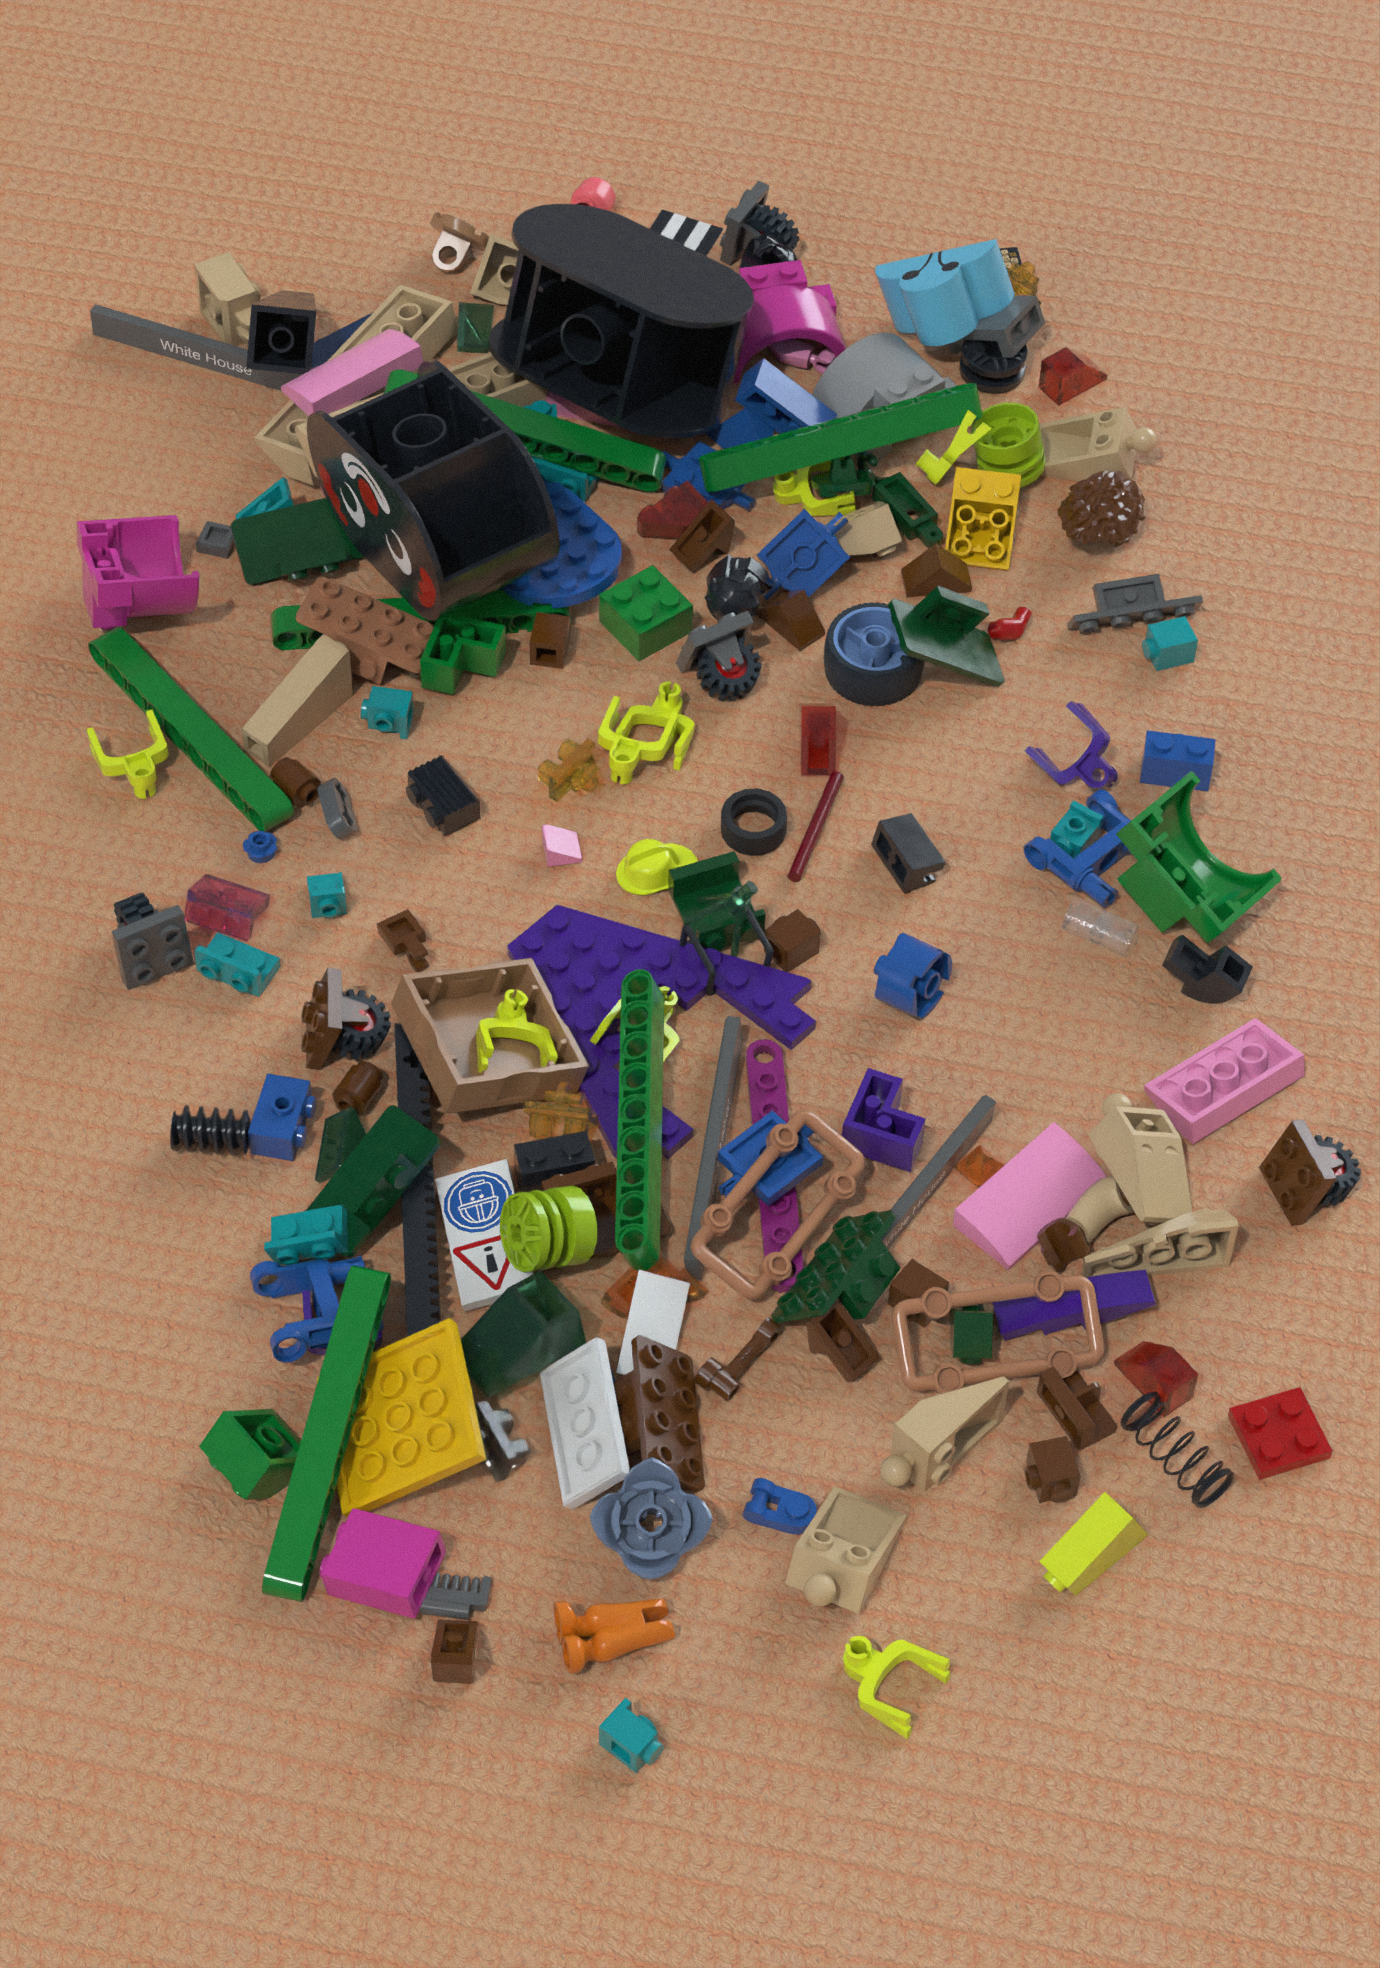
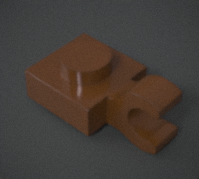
[377,909,429,972]

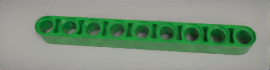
[384,369,667,492]
[698,383,983,492]
[271,590,571,651]
[88,626,294,832]
[615,969,664,1271]
[262,1265,391,1602]

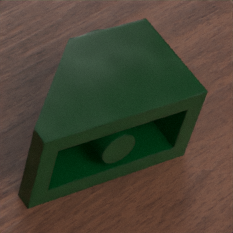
[949,1303,993,1364]

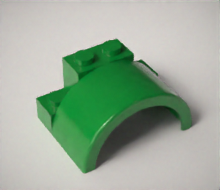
[1116,772,1282,943]

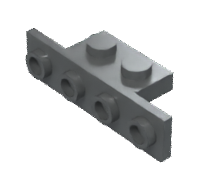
[1067,574,1203,633]

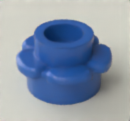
[243,831,277,863]

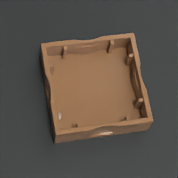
[391,958,589,1114]

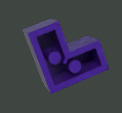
[842,1068,926,1172]

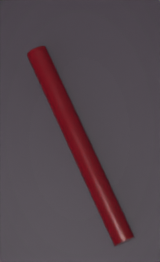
[787,771,844,882]

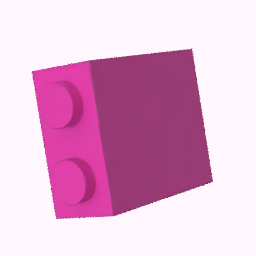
[320,1508,446,1619]

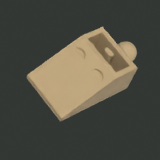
[1039,407,1157,482]
[1088,1093,1193,1223]
[880,1376,1009,1492]
[785,1486,907,1614]

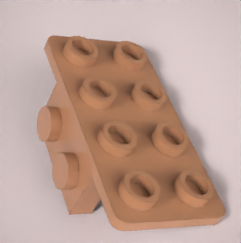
[295,577,435,684]

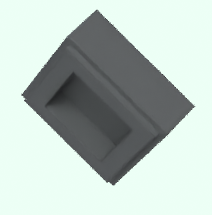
[196,521,235,559]

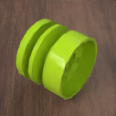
[971,402,1046,488]
[500,1185,597,1273]

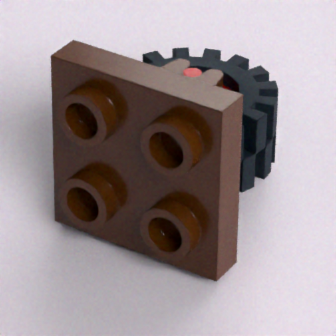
[301,968,391,1070]
[1259,1120,1361,1226]

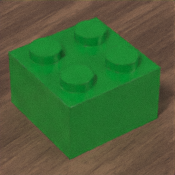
[599,565,693,661]

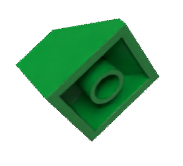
[199,1409,301,1500]

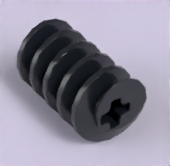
[170,1105,250,1156]

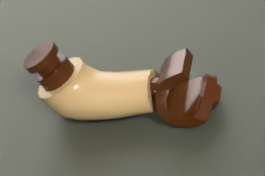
[1037,1175,1134,1273]

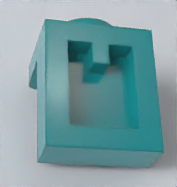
[307,872,347,918]

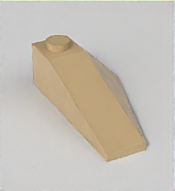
[470,234,519,304]
[835,501,902,556]
[1081,1209,1239,1278]

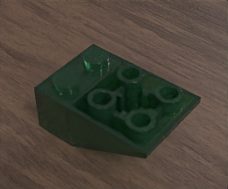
[461,1270,586,1398]

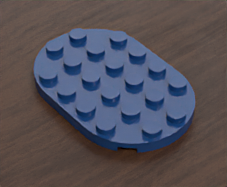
[499,481,623,608]

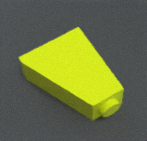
[1039,1492,1148,1596]

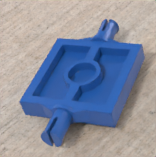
[661,441,756,512]
[756,509,850,600]
[717,1110,824,1206]

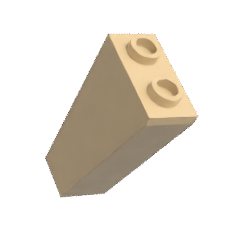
[242,634,353,768]

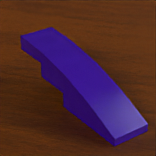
[992,1269,1157,1341]

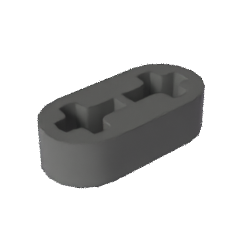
[318,778,357,839]

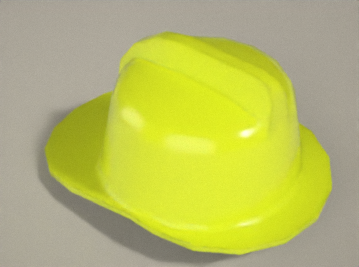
[616,839,698,895]

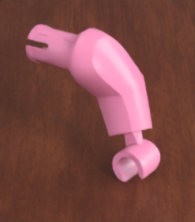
[767,338,835,374]

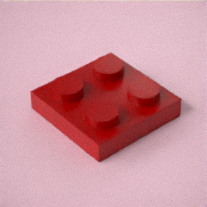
[1228,1387,1333,1480]

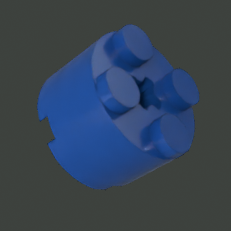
[874,933,952,1018]

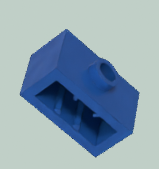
[1140,730,1216,791]
[248,1073,317,1161]

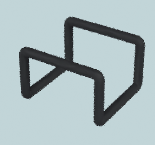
[679,903,773,996]

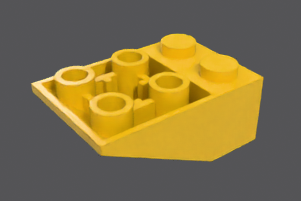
[945,467,1021,571]

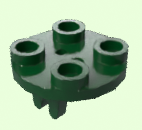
[811,455,876,497]

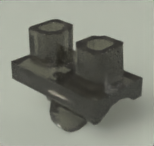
[475,1401,530,1482]

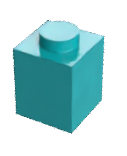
[1142,616,1198,671]

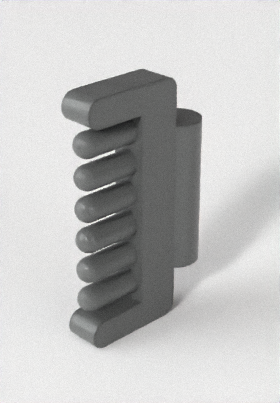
[420,1572,491,1620]

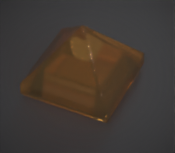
[954,1145,1005,1188]

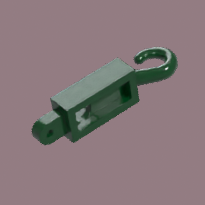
[857,451,943,547]

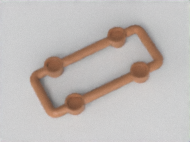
[691,1110,865,1300]
[892,1271,1104,1394]

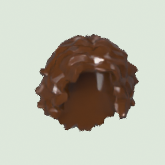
[1058,470,1145,547]

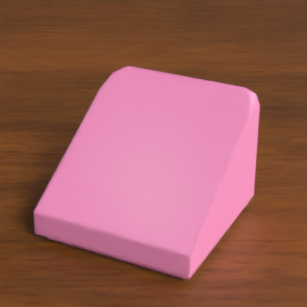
[542,825,582,867]

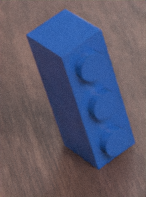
[735,358,837,434]

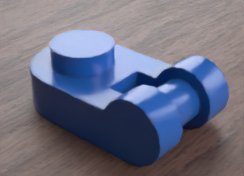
[742,1478,817,1535]

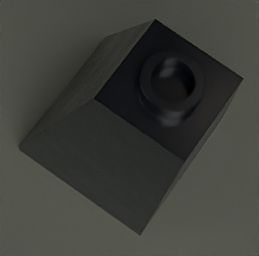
[246,290,316,374]

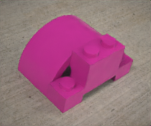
[733,260,846,383]
[77,515,200,630]

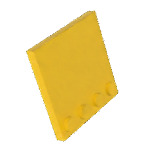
[316,1318,486,1518]

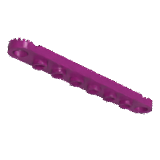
[746,1039,804,1293]

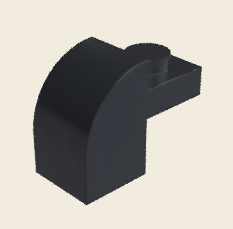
[1162,935,1253,1004]

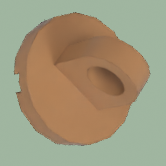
[430,212,489,273]

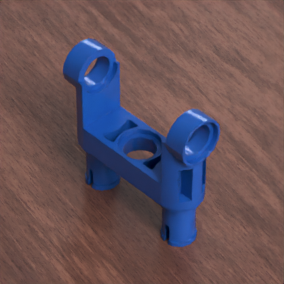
[1023,789,1133,908]
[250,1256,383,1363]

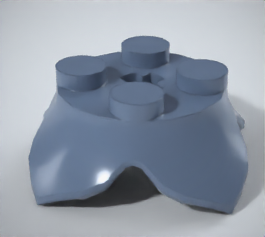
[590,1457,713,1580]

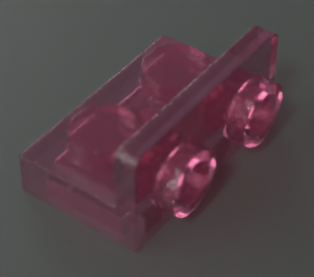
[184,874,270,941]

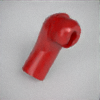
[987,607,1032,640]

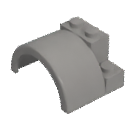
[812,333,957,465]

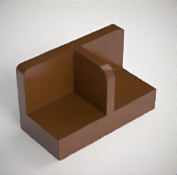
[1037,1367,1117,1451]

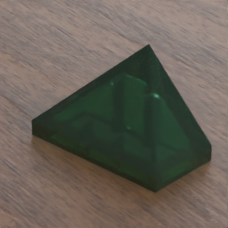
[457,302,494,353]
[315,1106,366,1183]

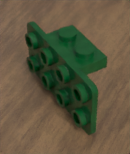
[230,498,364,585]
[888,586,1004,687]
[306,1105,441,1258]
[771,1210,901,1323]

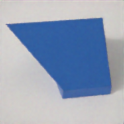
[705,408,774,449]

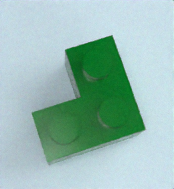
[420,614,506,695]

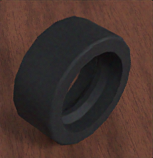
[721,788,787,856]

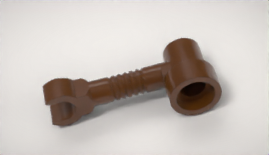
[694,1317,780,1402]

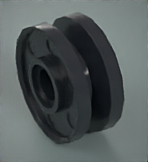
[959,340,1028,393]

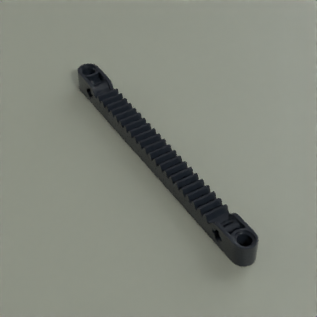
[394,1023,441,1337]

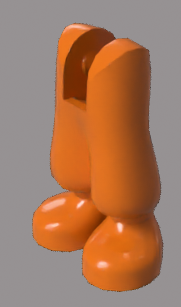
[553,1599,675,1674]

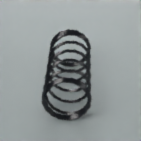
[1121,1391,1234,1508]

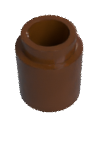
[270,757,321,807]
[332,1061,383,1115]

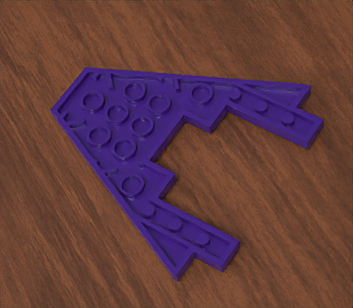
[507,905,816,1159]

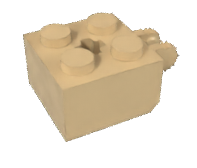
[194,252,260,346]

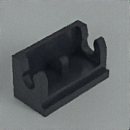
[871,813,946,894]

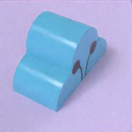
[875,239,1015,346]

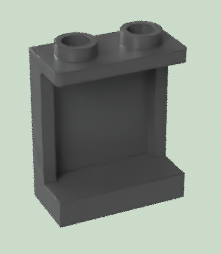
[948,295,1045,357]

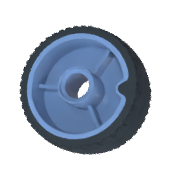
[824,602,925,707]

